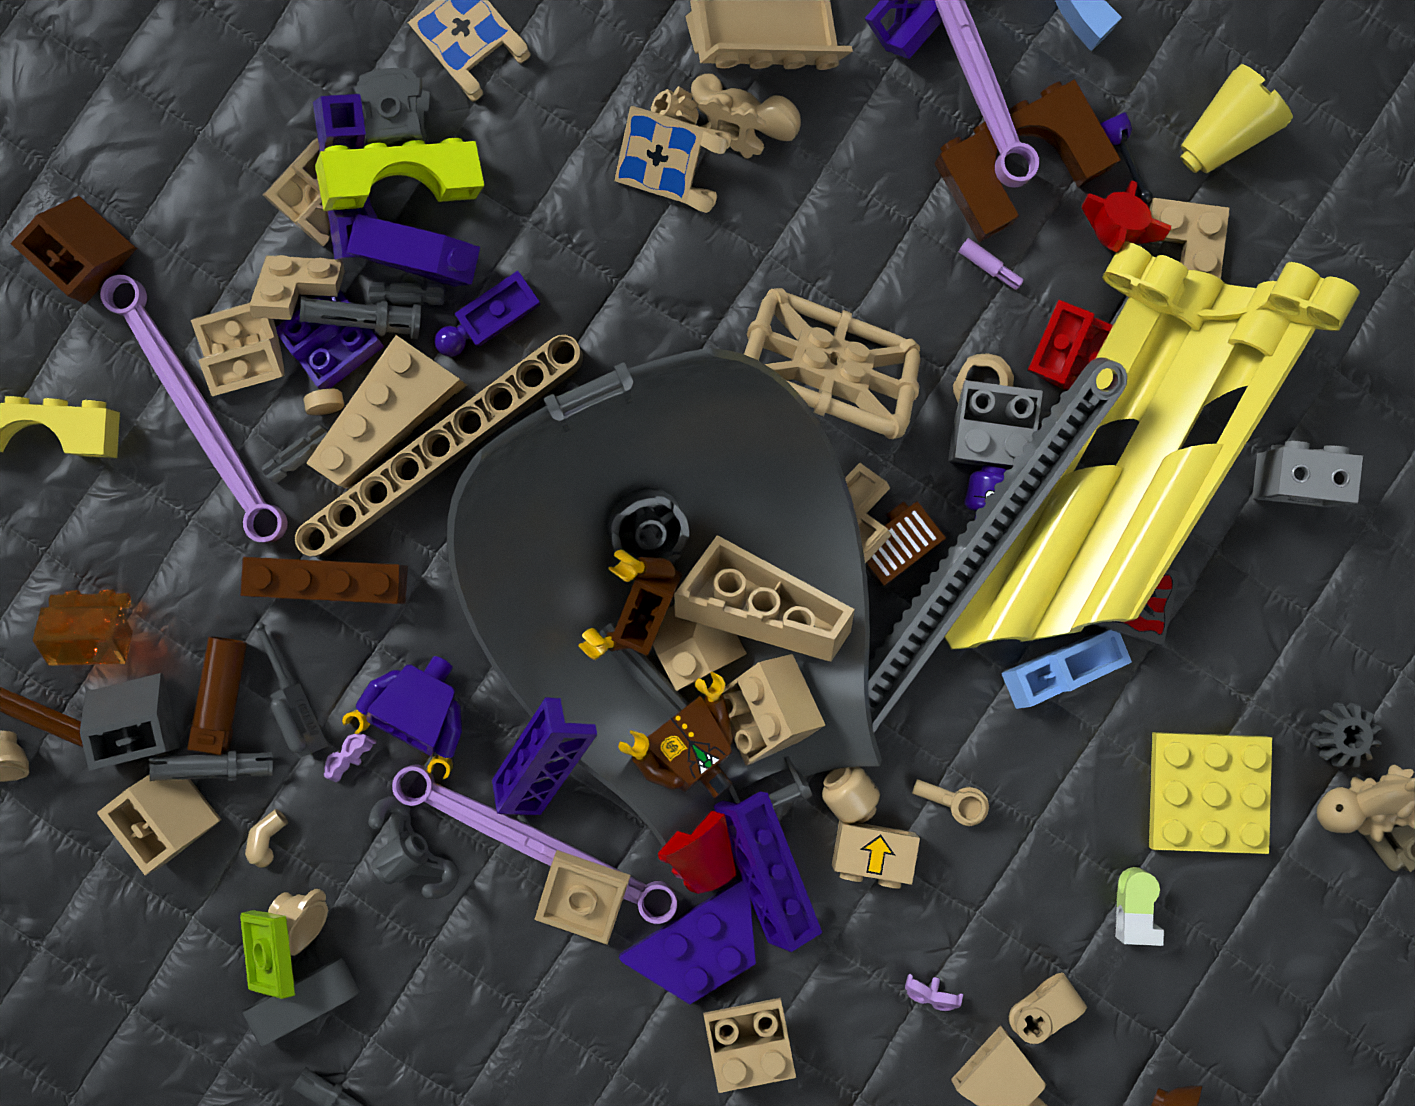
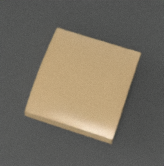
[191,302,285,396]

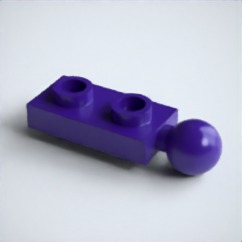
[435,271,541,357]

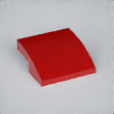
[1028,300,1113,391]

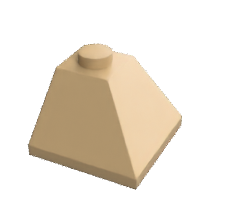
[653,605,747,691]

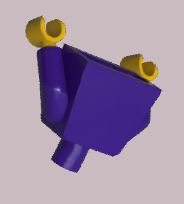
[342,656,462,779]

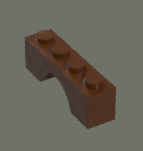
[240,557,408,604]

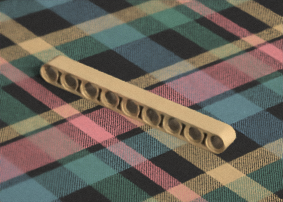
[295,335,583,557]

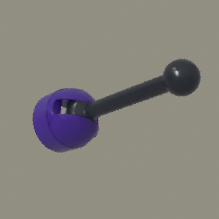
[1101,112,1153,204]

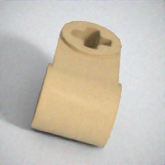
[1009,973,1087,1044]

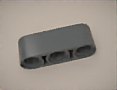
[242,957,360,1047]

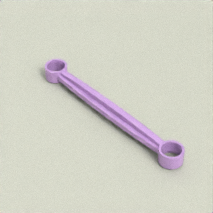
[934,0,1039,188]
[100,275,288,543]
[392,765,677,924]

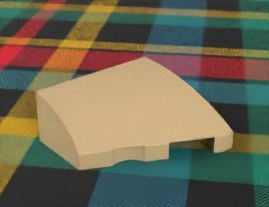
[263,138,330,246]

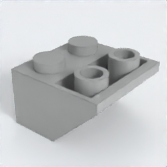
[948,380,1043,470]

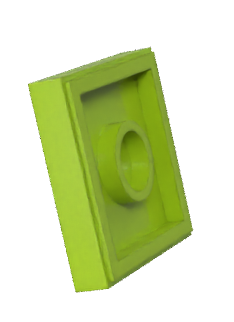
[240,910,295,999]

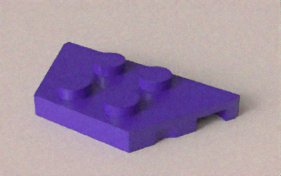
[619,878,756,1005]

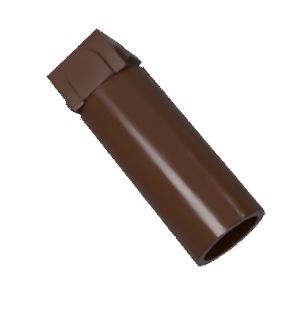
[187,636,247,755]

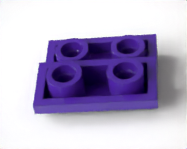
[276,290,384,390]

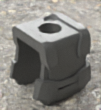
[354,68,430,147]

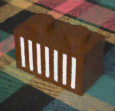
[865,501,946,586]

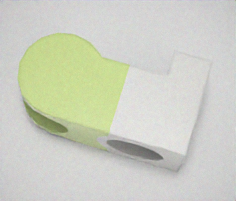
[1115,867,1164,946]

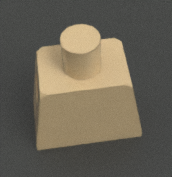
[951,1025,1047,1106]

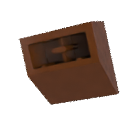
[10,196,137,304]

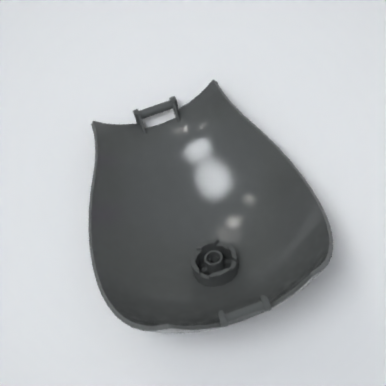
[447,348,882,847]

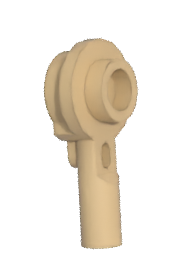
[912,779,989,826]

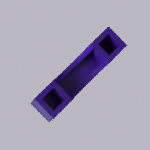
[313,94,377,260]

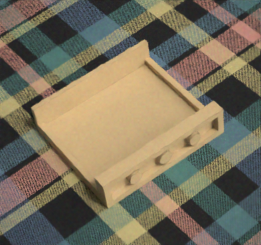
[690,0,853,70]

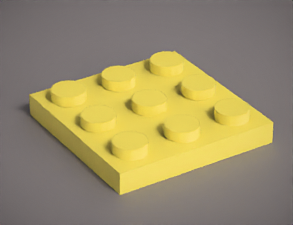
[1149,732,1272,854]

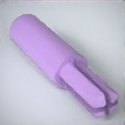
[958,238,1023,290]

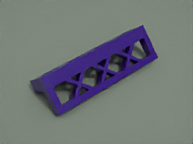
[865,0,942,59]
[492,697,597,815]
[713,791,822,952]

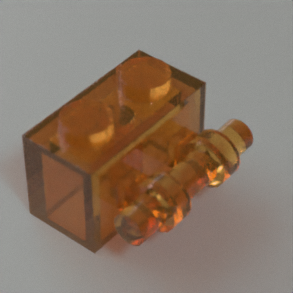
[32,589,133,666]

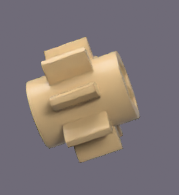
[651,86,698,125]

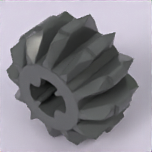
[1311,702,1382,768]

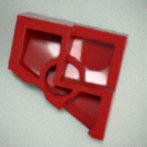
[658,811,737,894]

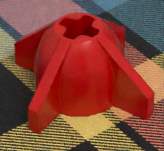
[1082,180,1172,252]

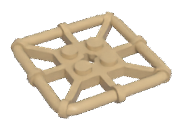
[744,288,921,439]

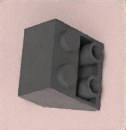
[80,673,181,771]

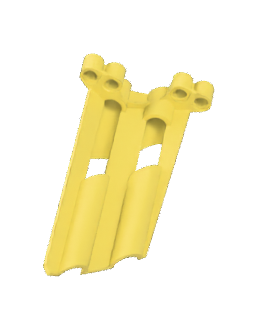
[944,242,1360,650]

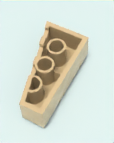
[306,335,467,488]
[674,535,855,662]

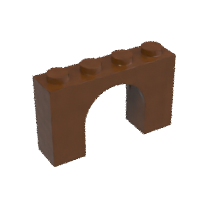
[935,79,1121,243]

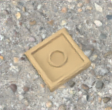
[534,850,631,945]

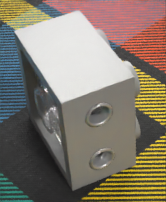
[1252,441,1363,508]

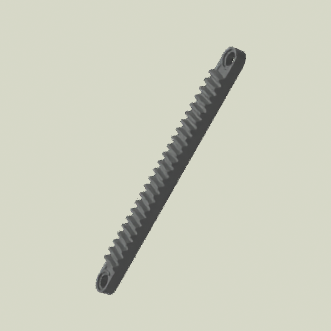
[868,358,1127,732]

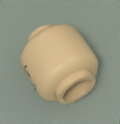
[822,767,880,823]

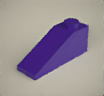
[346,214,480,287]

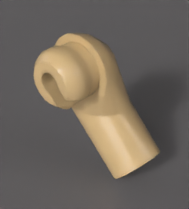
[245,809,288,868]

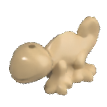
[691,74,801,159]
[1316,765,1415,842]

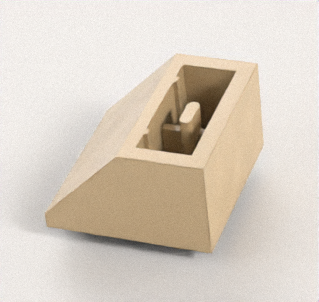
[722,654,825,765]
[97,774,221,875]
[703,998,796,1093]

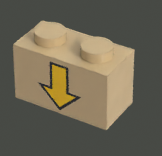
[832,820,920,889]

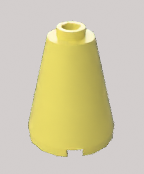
[1180,64,1293,174]

